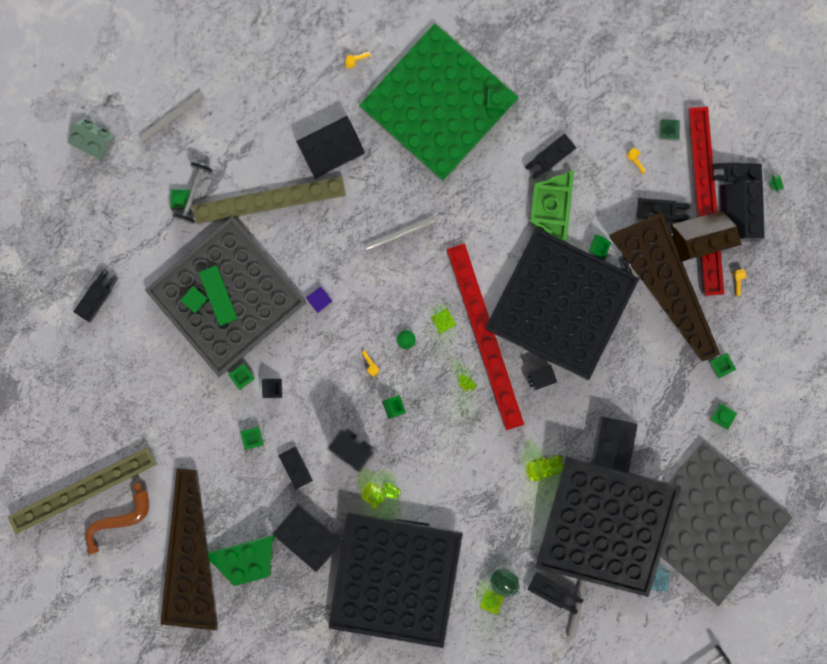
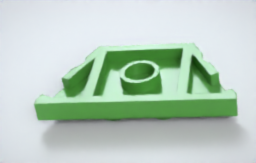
[530,171,574,242]

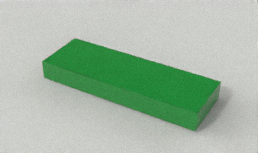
[199,265,238,326]

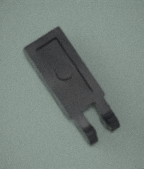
[525,133,577,180]
[712,163,763,183]
[636,198,691,221]
[73,269,118,323]
[527,572,584,614]

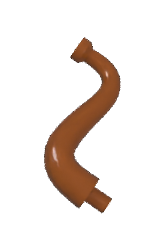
[85,482,150,555]

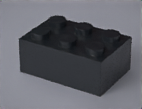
[327,429,374,472]
[272,503,343,573]

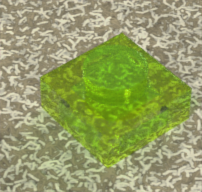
[431,308,457,334]
[457,373,477,392]
[479,589,505,615]

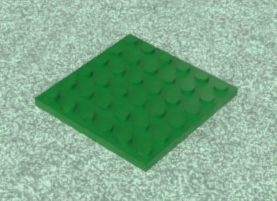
[359,23,519,182]

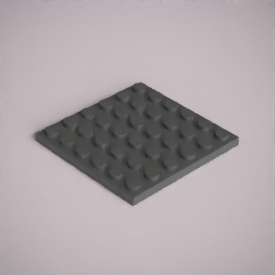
[145,216,307,378]
[661,441,793,606]

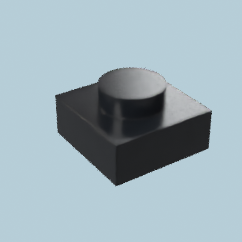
[262,379,282,398]

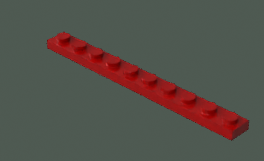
[688,107,724,296]
[447,243,525,431]

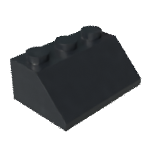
[296,116,365,179]
[719,181,765,242]
[591,416,638,472]

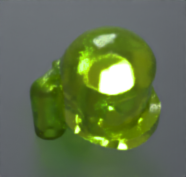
[525,454,564,482]
[361,482,401,511]

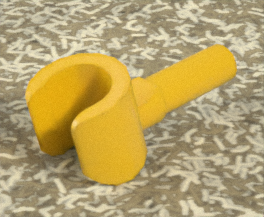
[345,52,370,68]
[627,148,646,174]
[733,269,746,296]
[361,350,379,377]

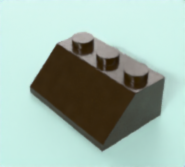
[670,211,742,262]

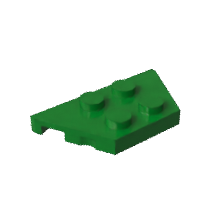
[209,534,275,586]

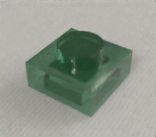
[659,119,680,140]

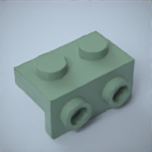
[68,119,115,160]

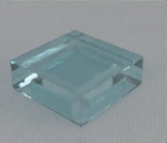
[651,570,670,592]

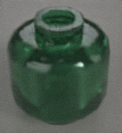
[490,568,520,597]

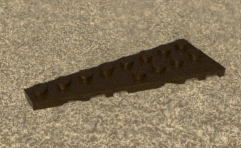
[609,212,720,362]
[160,468,218,631]

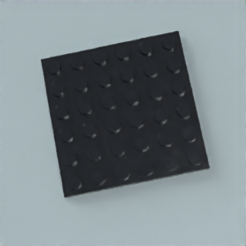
[485,228,640,381]
[535,456,681,597]
[328,513,463,648]

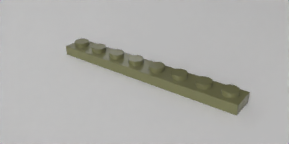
[193,176,346,225]
[8,447,157,534]

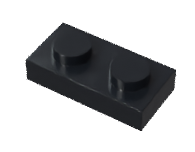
[278,446,313,490]

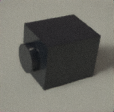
[526,364,557,391]

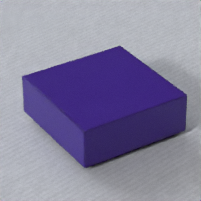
[306,286,333,313]

